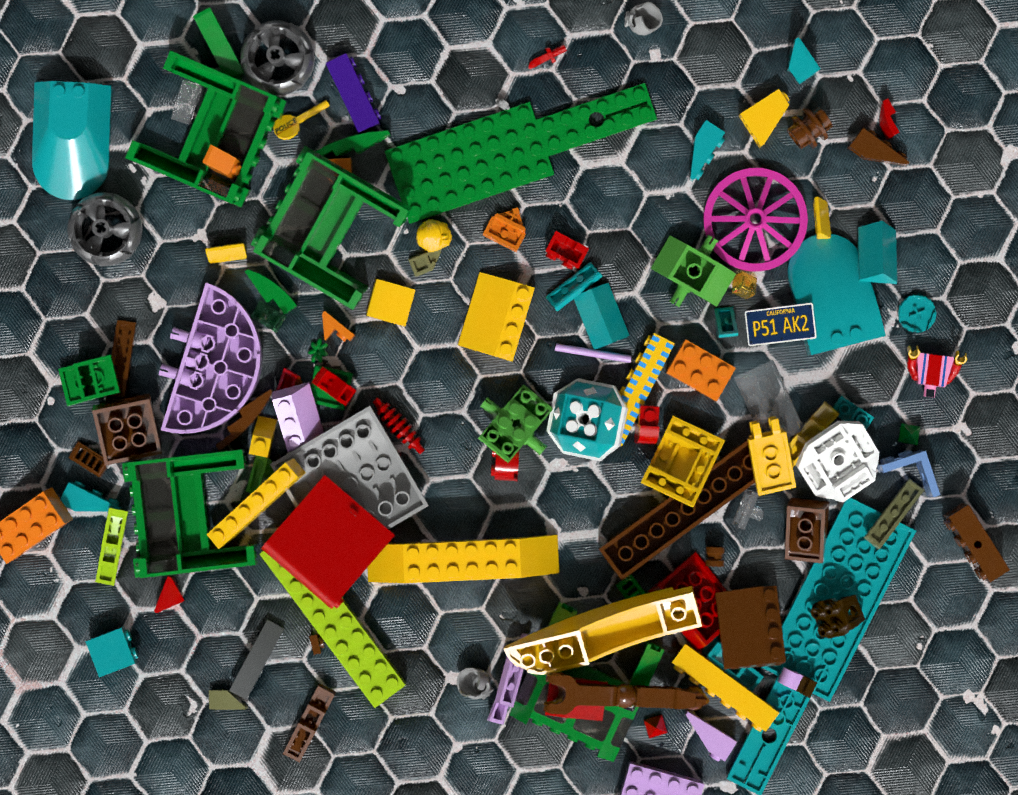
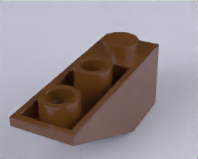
[848,128,910,166]

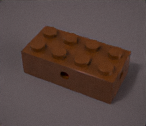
[943,503,1010,583]

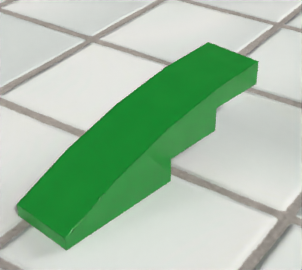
[315,130,391,158]

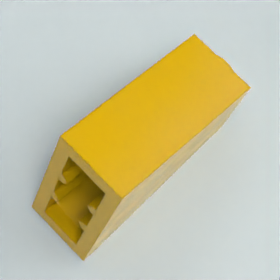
[739,89,790,148]

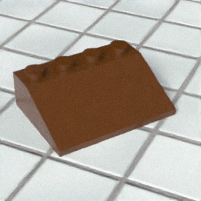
[715,586,786,670]

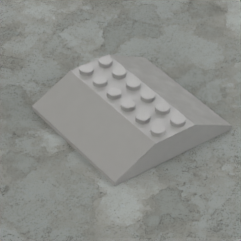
[270,406,429,529]

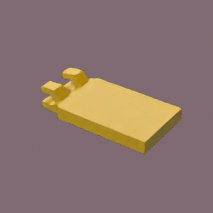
[747,416,796,496]

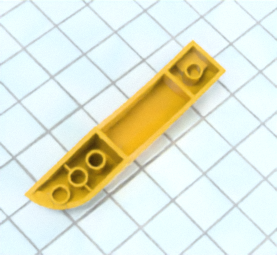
[504,586,702,675]

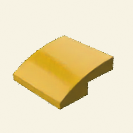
[366,279,415,327]

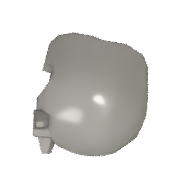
[624,2,663,36]
[456,668,494,700]

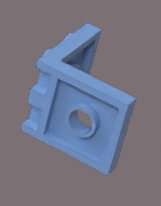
[877,450,940,497]

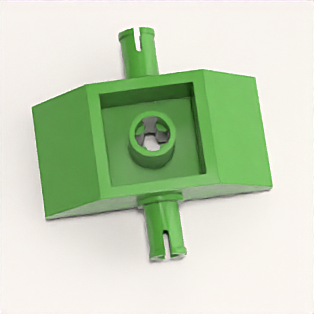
[651,235,736,307]
[478,384,553,463]

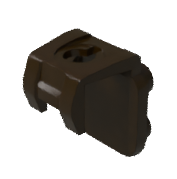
[811,594,865,638]

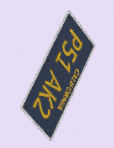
[745,303,816,346]

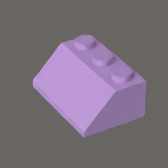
[272,382,324,452]

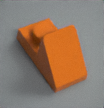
[322,311,355,342]

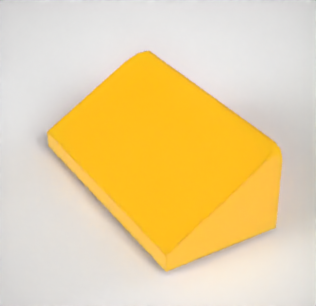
[813,197,831,239]
[205,243,247,264]

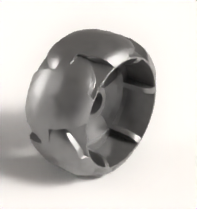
[240,20,315,95]
[67,192,143,266]

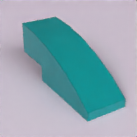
[706,642,764,692]

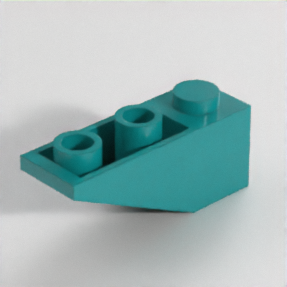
[689,120,725,182]
[60,480,123,512]

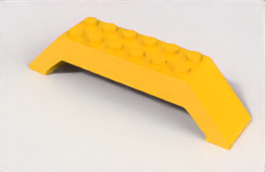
[367,535,559,583]

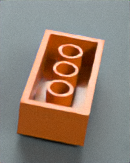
[0,487,73,564]

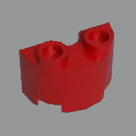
[545,231,589,270]
[491,450,519,481]

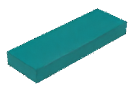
[546,262,603,311]

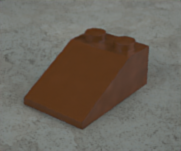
[785,498,829,563]

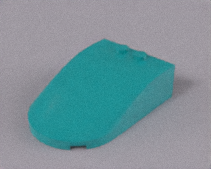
[787,234,886,356]

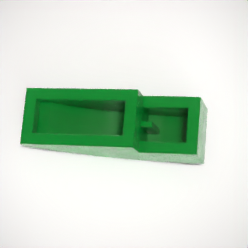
[245,269,298,315]

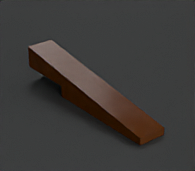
[105,320,137,402]

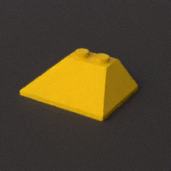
[641,416,725,507]

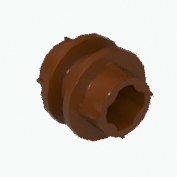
[787,107,833,149]

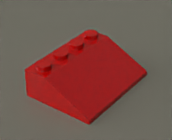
[649,552,727,651]

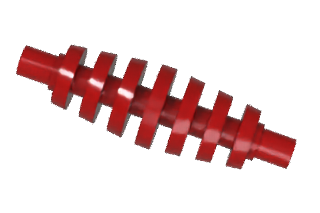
[372,397,426,454]

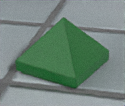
[898,423,920,445]

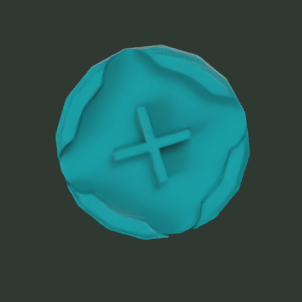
[897,295,937,333]

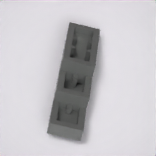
[229,620,284,699]

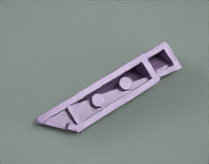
[487,633,528,725]

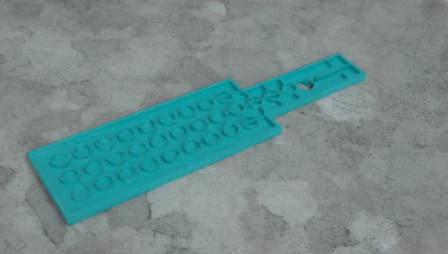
[726,498,916,795]

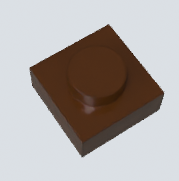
[309,633,325,655]

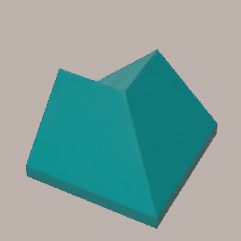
[787,37,821,84]

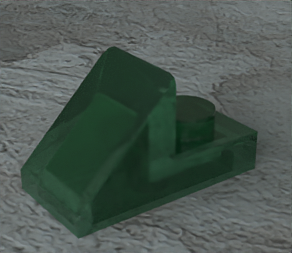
[251,301,287,333]

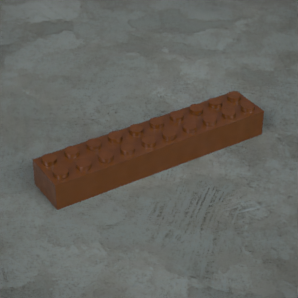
[598,438,755,580]

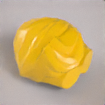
[416,219,452,252]

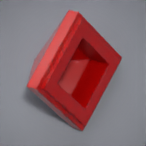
[644,714,667,738]

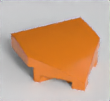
[483,207,526,253]

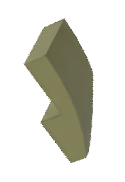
[209,689,248,710]

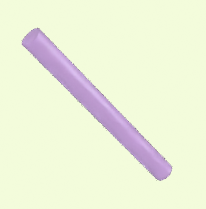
[555,343,632,363]

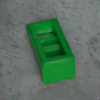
[615,574,646,599]

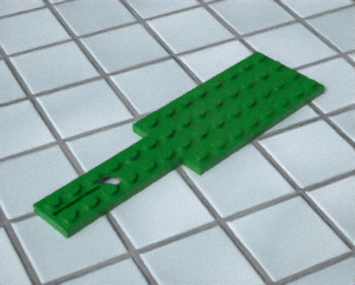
[385,83,657,224]

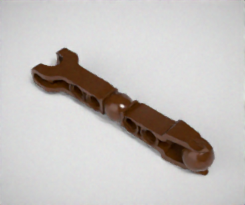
[543,672,709,715]

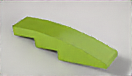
[95,508,128,586]

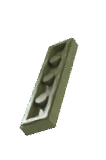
[864,478,924,549]

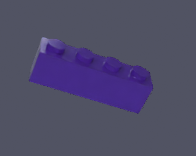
[326,53,382,134]

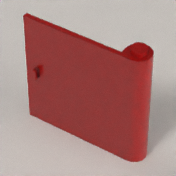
[261,475,395,609]

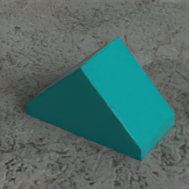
[714,307,738,338]

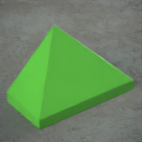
[246,455,274,493]

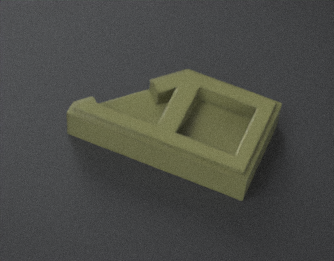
[408,249,442,277]

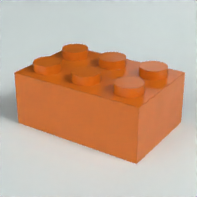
[666,339,736,401]

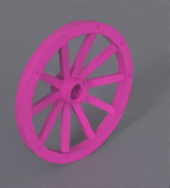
[704,168,808,272]

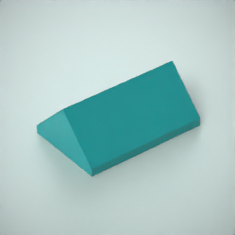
[858,221,897,284]
[574,283,630,350]

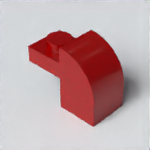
[312,367,357,406]
[634,405,660,444]

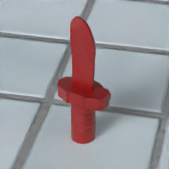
[528,44,567,69]

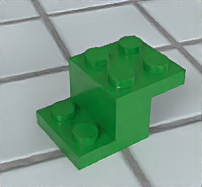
[58,355,121,406]

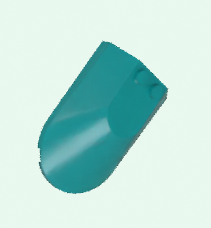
[32,81,113,200]

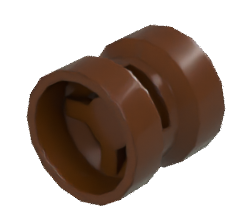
[705,546,725,567]

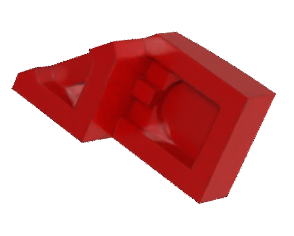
[879,98,900,140]

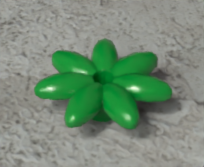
[308,338,328,363]

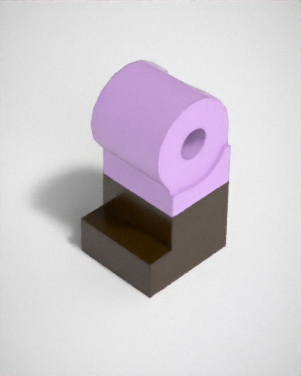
[777,667,817,698]

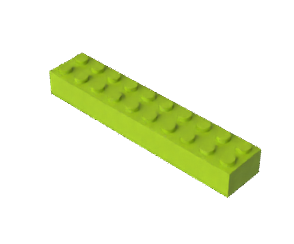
[260,551,406,708]

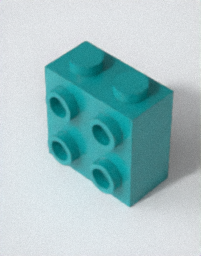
[85,626,139,677]

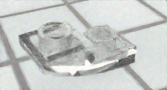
[171,80,202,125]

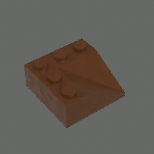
[92,393,162,466]

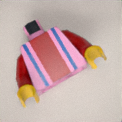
[907,346,967,398]

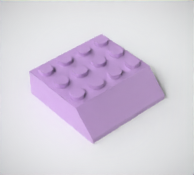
[619,760,704,795]

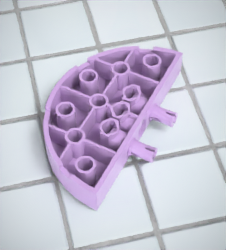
[159,283,263,434]

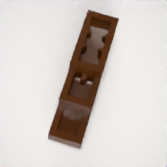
[215,389,273,451]
[283,683,336,763]

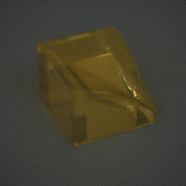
[732,271,757,299]

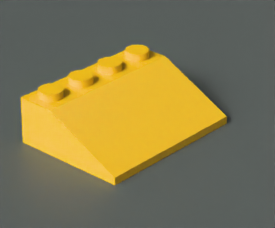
[458,272,535,362]

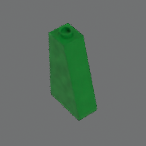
[193,7,245,80]

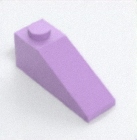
[685,710,737,762]

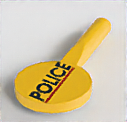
[273,100,330,140]

